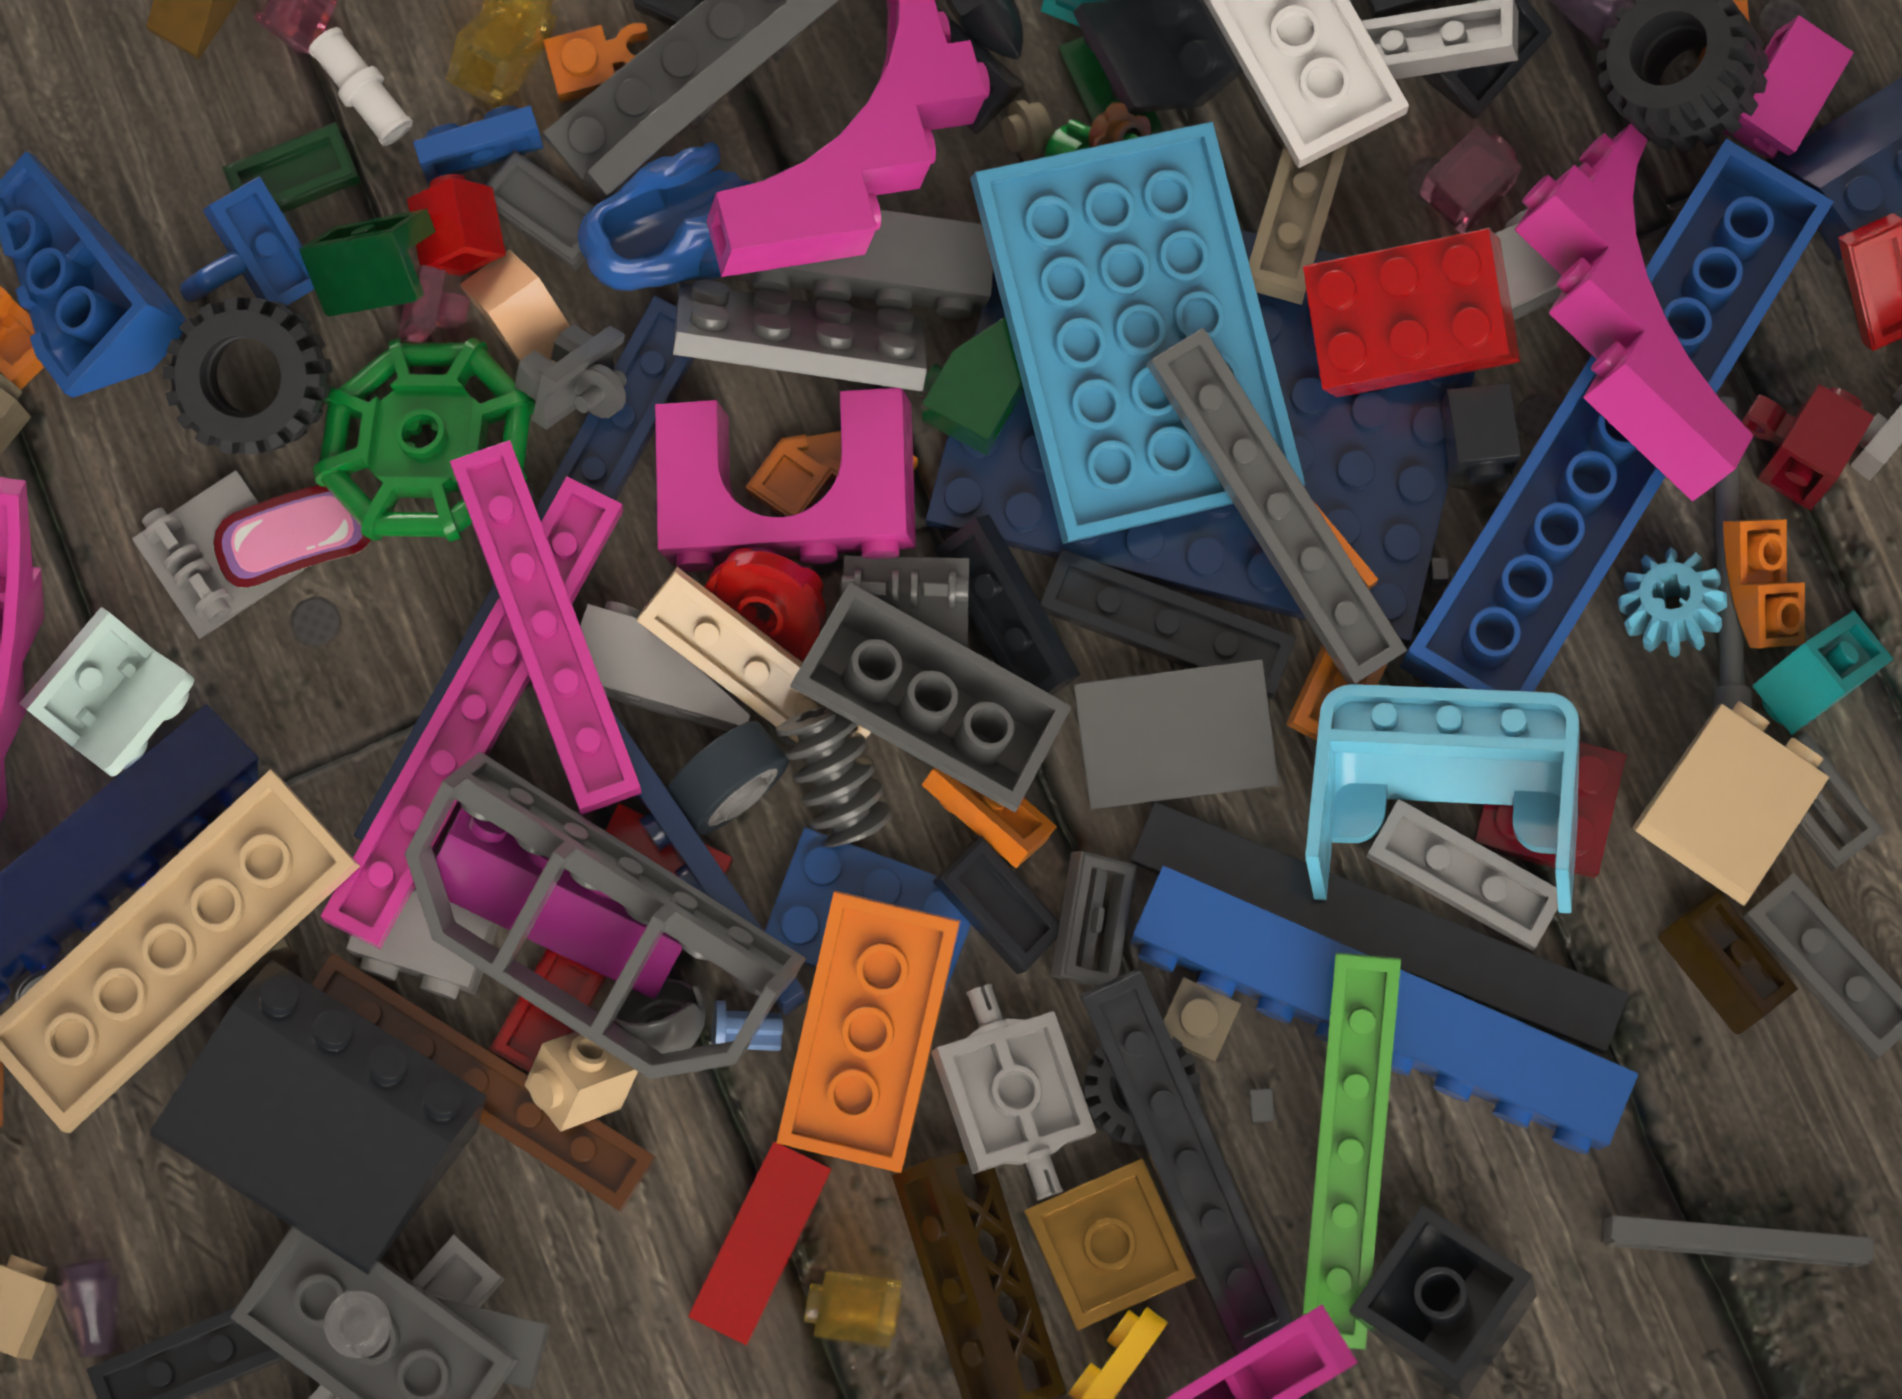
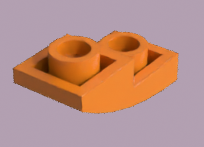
[1723,519,1805,648]

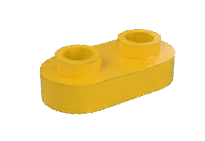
[1068,1307,1168,1399]

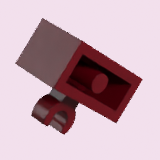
[1742,384,1875,511]

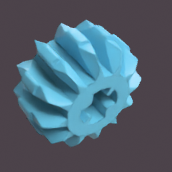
[1618,547,1728,658]

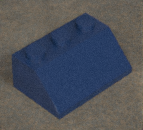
[1769,77,1902,261]

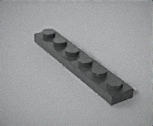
[1146,327,1407,685]

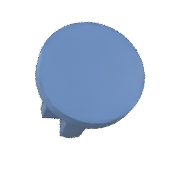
[711,1000,783,1051]

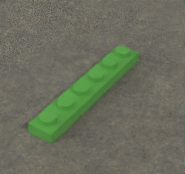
[1303,952,1401,1350]

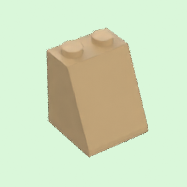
[1631,701,1829,906]

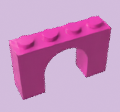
[655,387,916,572]

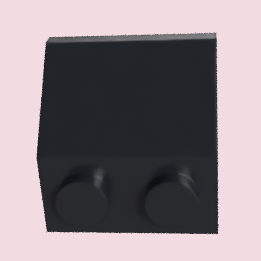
[1349,1205,1537,1399]

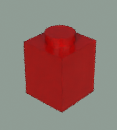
[407,174,506,276]

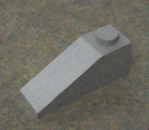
[580,601,752,733]

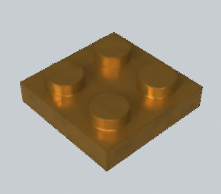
[1024,1158,1196,1331]

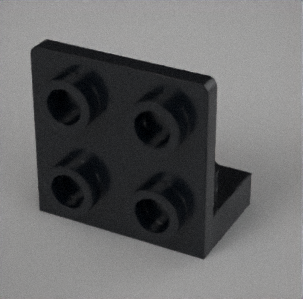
[1073,0,1244,114]

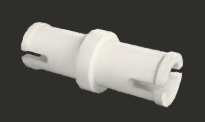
[309,27,413,146]

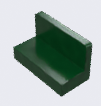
[299,209,436,317]

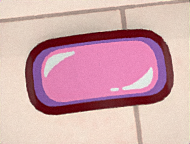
[213,485,371,588]

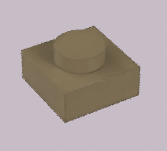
[1163,977,1241,1064]

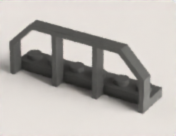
[542,0,839,203]
[405,752,806,1079]

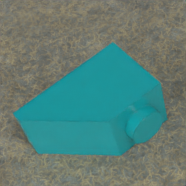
[1752,611,1893,735]

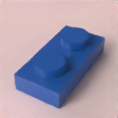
[413,105,544,184]

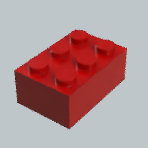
[1303,228,1521,397]

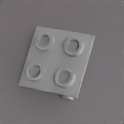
[132,470,304,639]

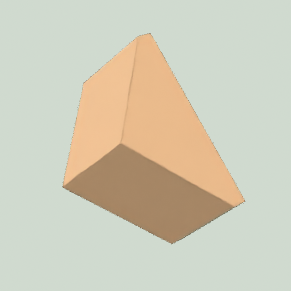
[460,249,570,363]

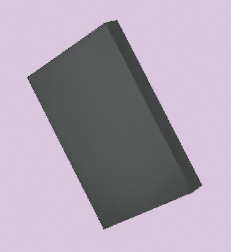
[1074,659,1279,809]

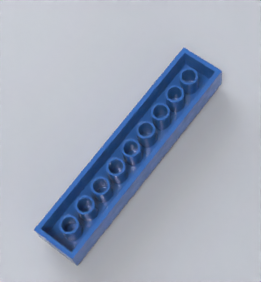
[1400,139,1834,692]

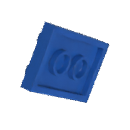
[764,827,971,1003]

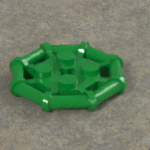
[312,337,536,543]

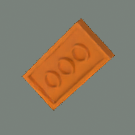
[776,891,961,1173]

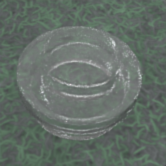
[324,1291,391,1358]

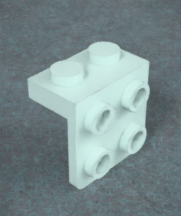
[19,607,194,777]

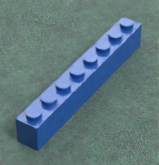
[1130,866,1638,1154]

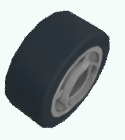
[667,721,789,835]

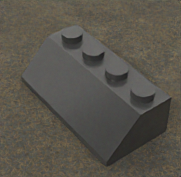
[790,582,1072,812]

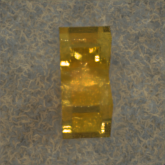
[446,0,557,108]

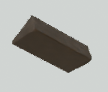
[1658,889,1798,1035]

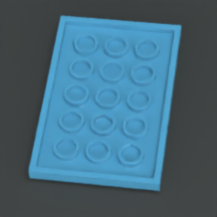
[970,122,1306,544]

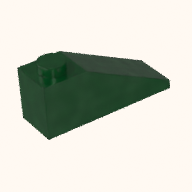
[917,317,1024,456]

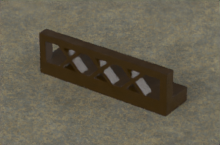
[892,1151,1067,1399]

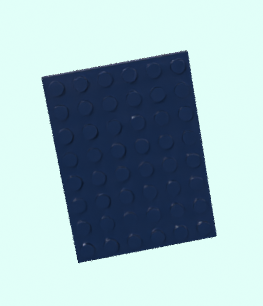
[926,230,1475,646]

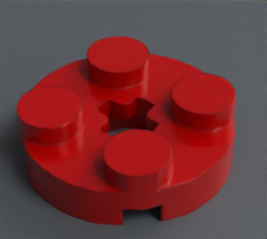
[704,547,827,661]

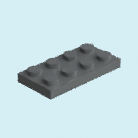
[673,280,927,392]
[230,1227,519,1399]

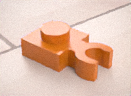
[543,23,649,103]

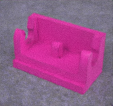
[1722,15,1854,159]

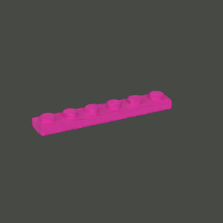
[450,440,641,815]

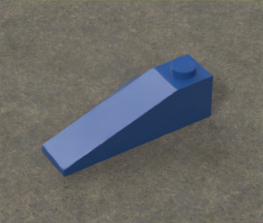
[0,151,186,398]

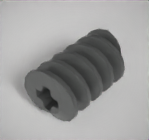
[776,706,892,847]

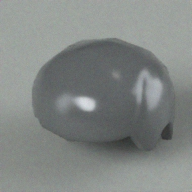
[613,978,706,1054]

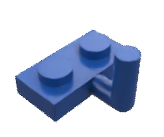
[180,176,315,305]

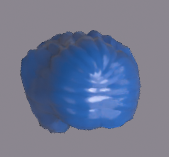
[577,142,753,291]

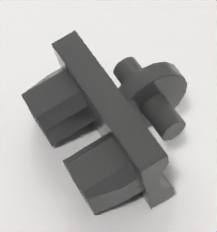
[515,324,627,430]

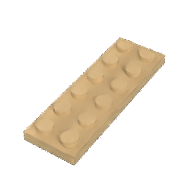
[0,769,360,1133]

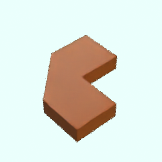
[745,431,918,517]

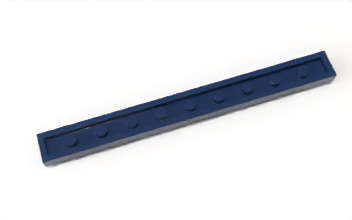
[353,296,695,842]

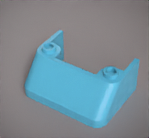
[1305,684,1580,913]

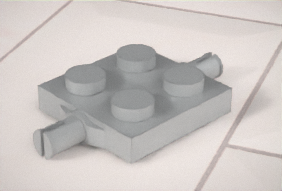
[931,984,1096,1200]

